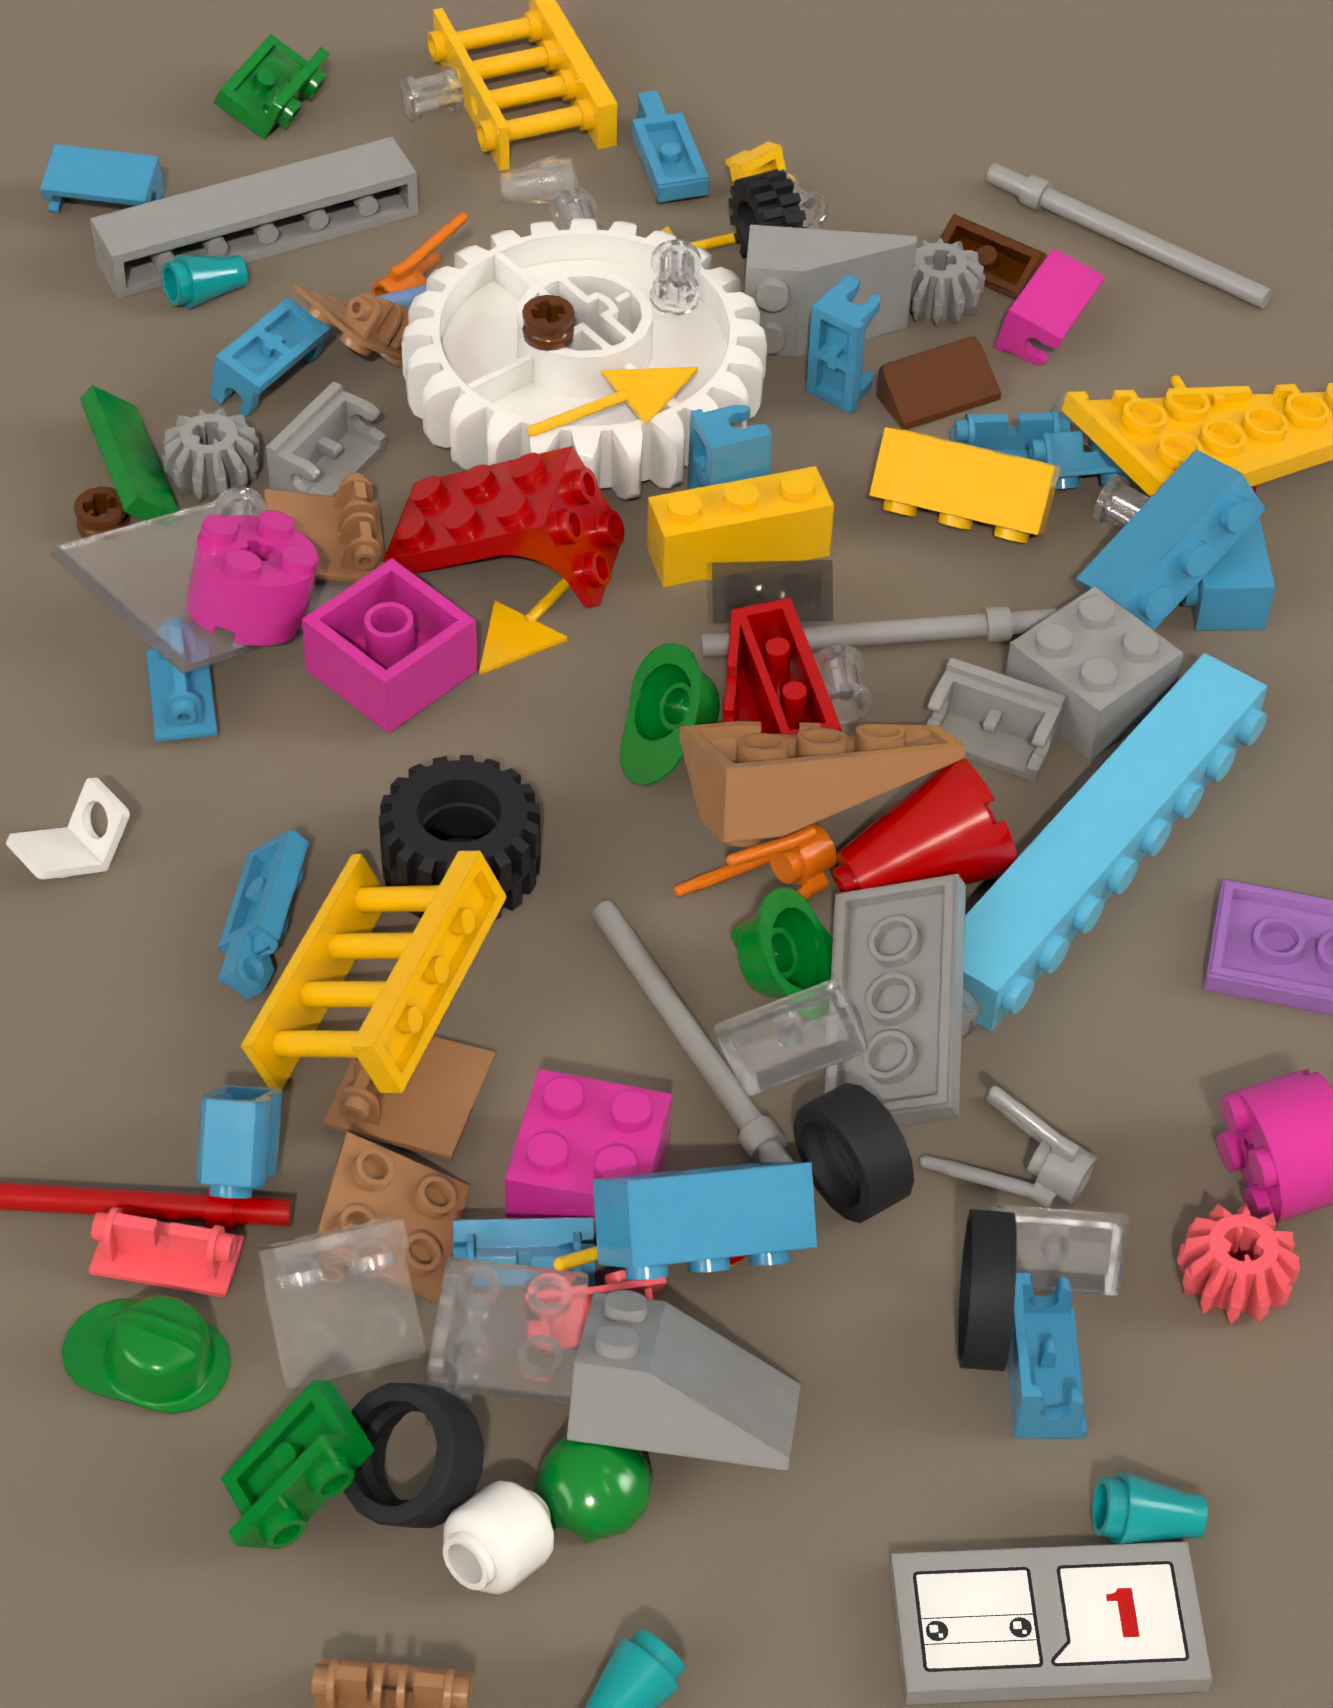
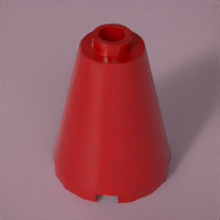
[831,758,1017,893]

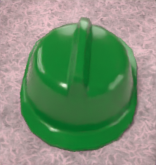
[619,642,720,786]
[730,888,833,1031]
[61,1295,231,1414]

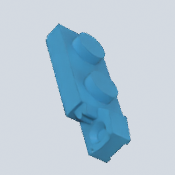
[631,90,710,203]
[218,829,309,1000]

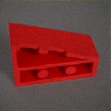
[724,597,842,734]

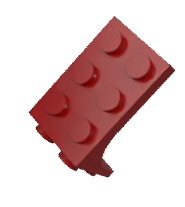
[383,446,624,608]

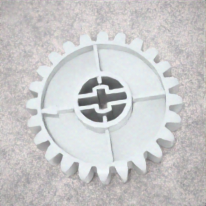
[401,218,767,500]

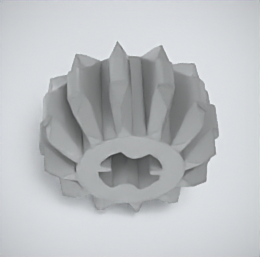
[909,237,985,326]
[162,407,260,502]

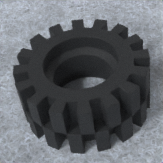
[729,169,807,259]

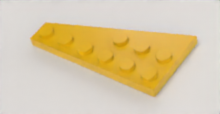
[1061,383,1333,497]

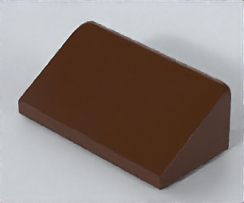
[940,213,1047,300]
[877,336,1001,430]

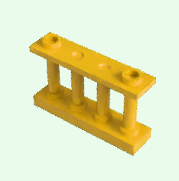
[427,0,618,171]
[241,850,507,1093]

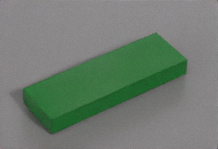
[80,385,181,531]

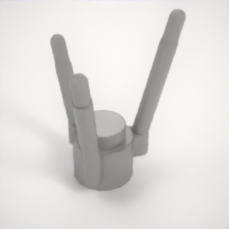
[919,1086,1099,1209]

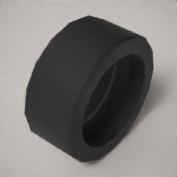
[793,1083,914,1223]
[343,1383,484,1528]

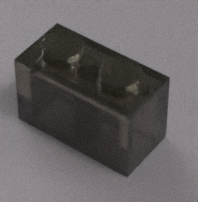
[707,560,834,623]

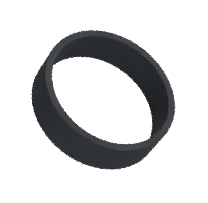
[958,1209,1017,1371]

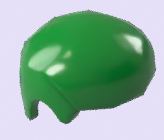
[533,1435,653,1543]

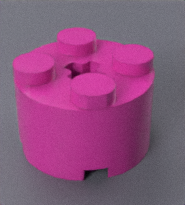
[186,510,319,646]
[1216,1068,1333,1223]

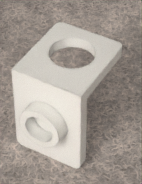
[6,778,130,880]

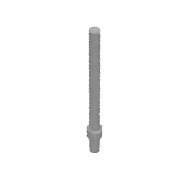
[986,162,1272,309]
[700,606,1057,658]
[592,900,794,1163]

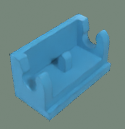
[40,144,166,213]
[806,274,881,415]
[210,297,331,417]
[687,405,772,490]
[1007,1273,1087,1439]

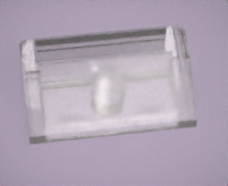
[713,978,868,1096]
[987,1204,1129,1296]

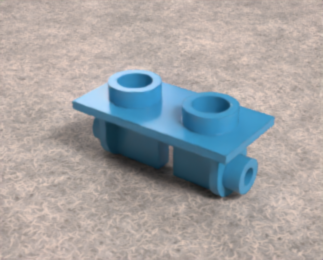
[949,410,1070,459]
[1029,431,1134,490]
[146,621,217,742]
[453,1217,595,1290]

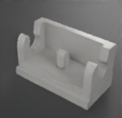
[266,381,387,497]
[926,657,1066,783]

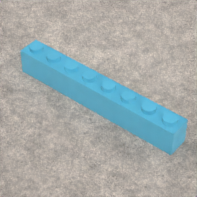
[962,653,1267,1031]

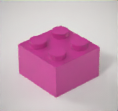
[302,558,477,734]
[505,1069,672,1244]

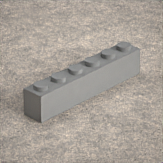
[90,136,419,299]

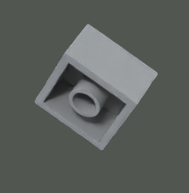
[1005,586,1183,761]

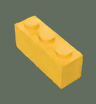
[869,427,1061,543]
[646,466,834,588]

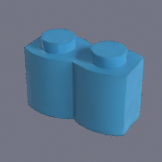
[196,1085,282,1198]

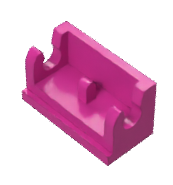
[993,248,1106,365]

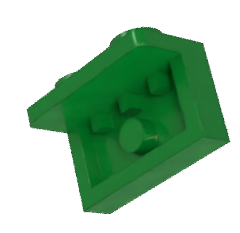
[213,33,330,140]
[220,1379,375,1550]

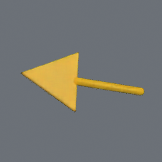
[527,367,698,437]
[479,578,570,675]

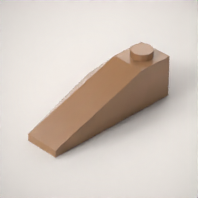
[679,721,966,847]

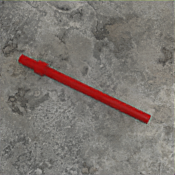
[0,1182,293,1231]

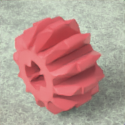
[1177,1202,1300,1325]

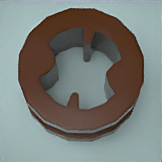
[522,295,574,351]
[74,487,130,544]

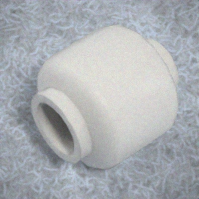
[443,1480,554,1595]

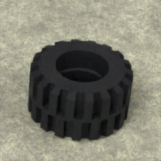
[378,755,541,920]

